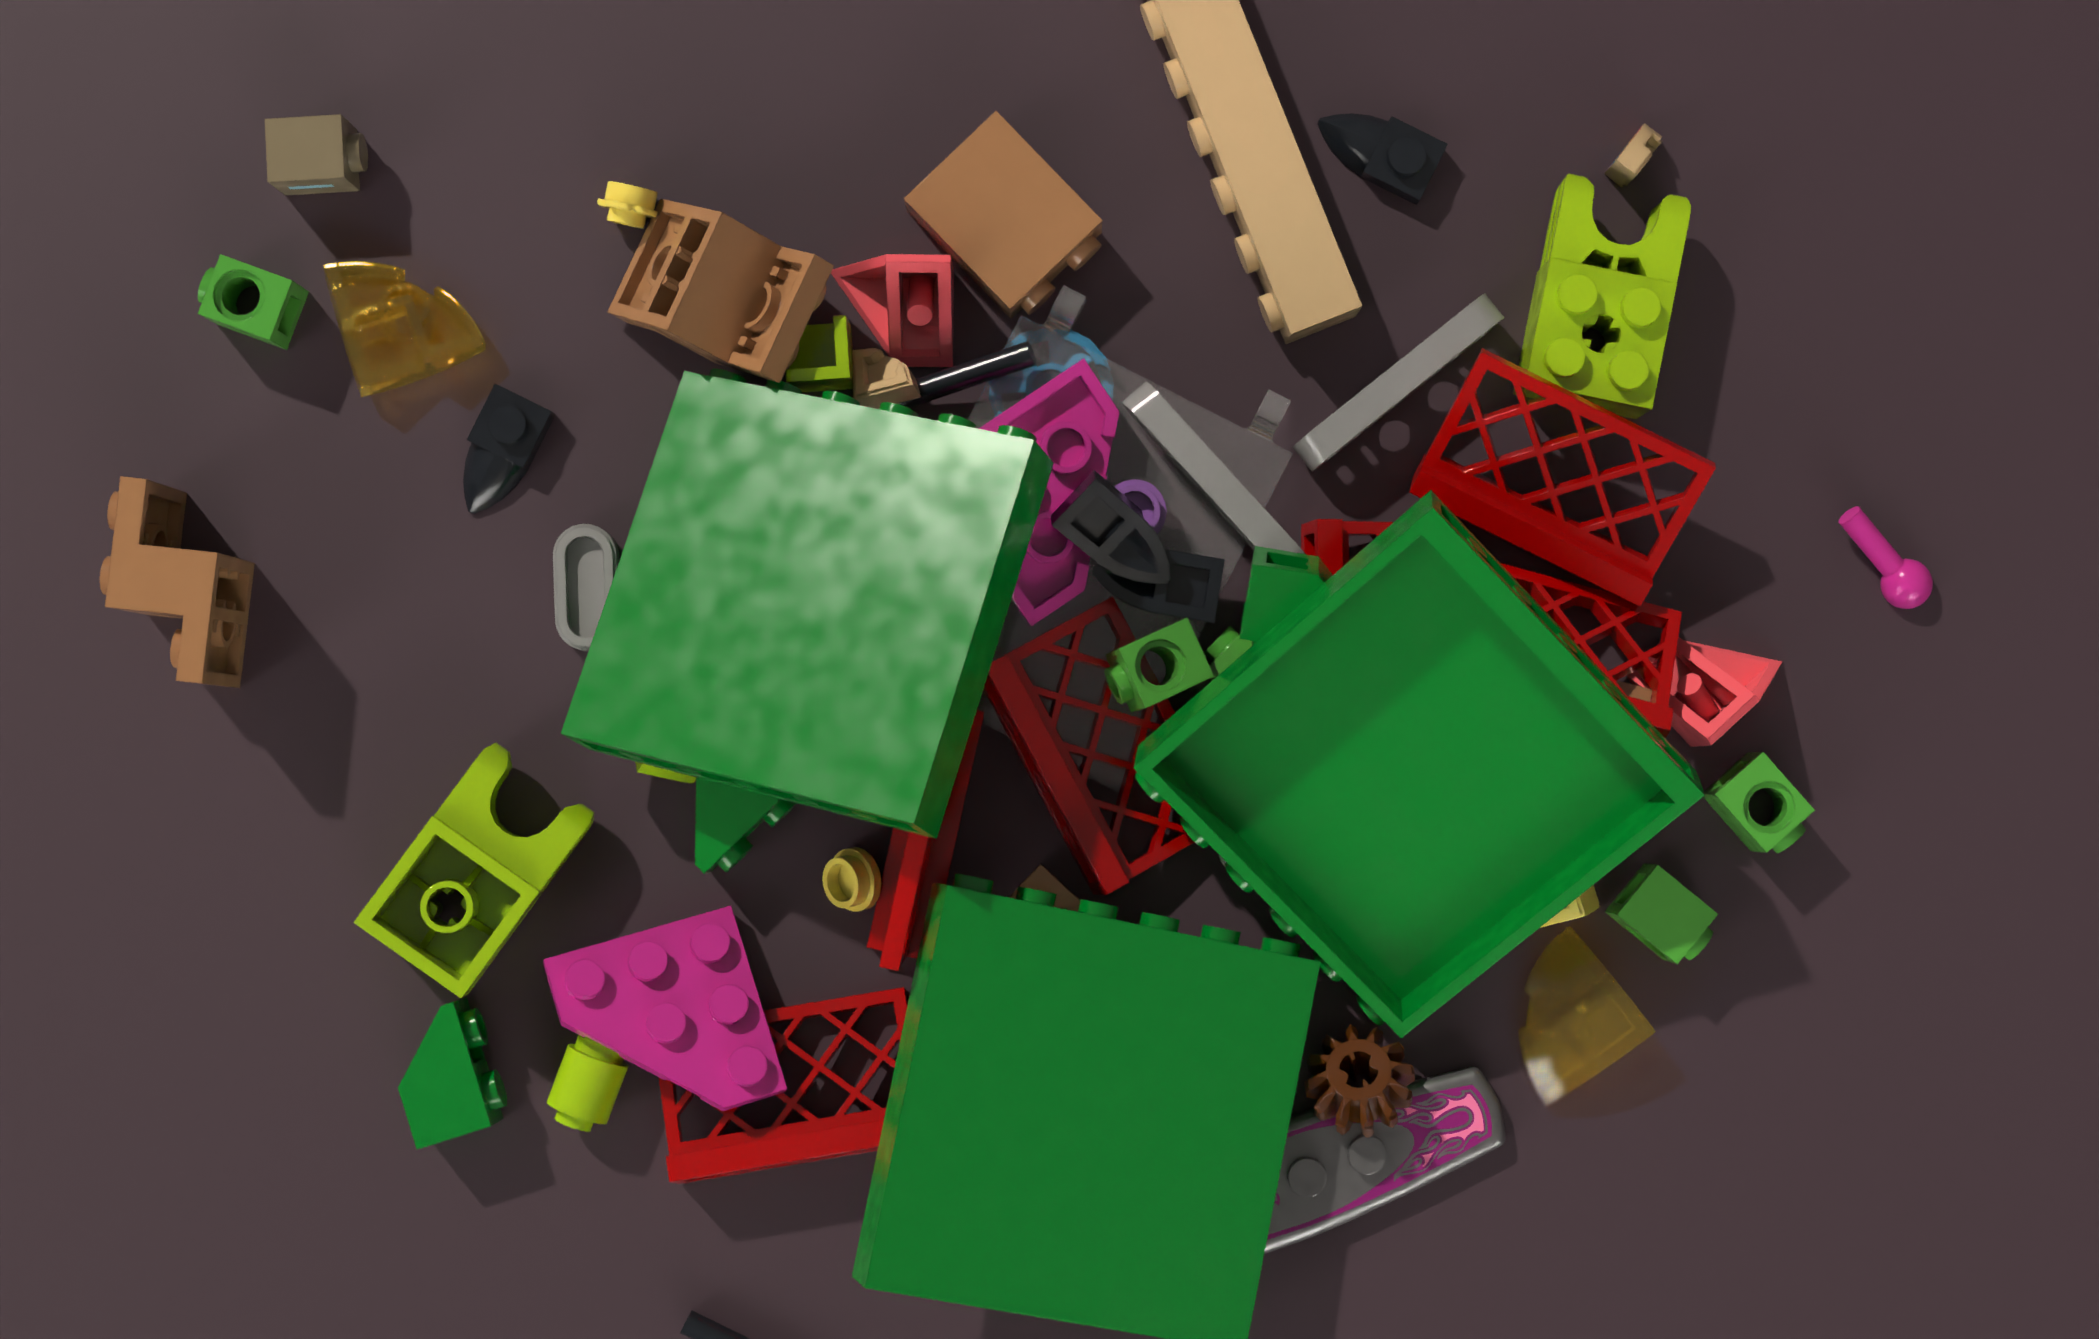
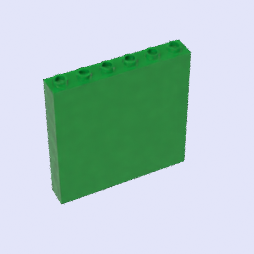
[561,368,1054,839]
[1133,490,1705,1038]
[852,873,1321,1339]

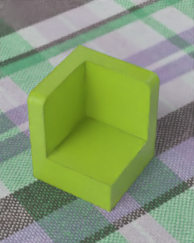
[785,315,853,392]

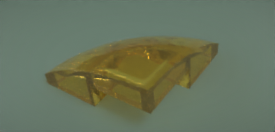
[323,261,486,398]
[1519,926,1656,1105]

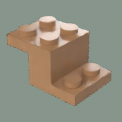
[607,198,834,383]
[100,476,255,688]

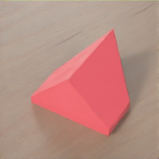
[831,254,954,367]
[1626,637,1783,747]

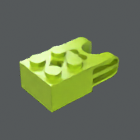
[1513,173,1691,419]
[353,743,595,998]

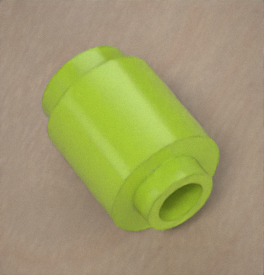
[546,1035,629,1132]

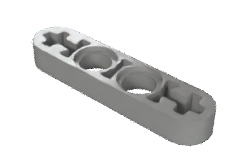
[1292,293,1505,472]
[1121,381,1305,554]

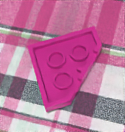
[978,358,1119,626]
[543,906,787,1111]

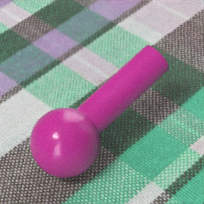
[1838,506,1933,609]

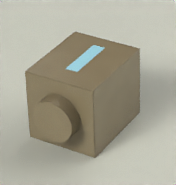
[264,114,368,196]

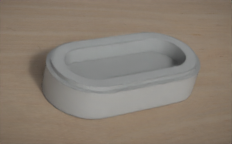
[553,524,620,651]

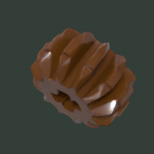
[1305,1024,1415,1138]

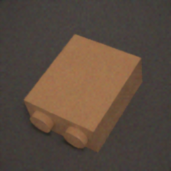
[904,111,1103,319]

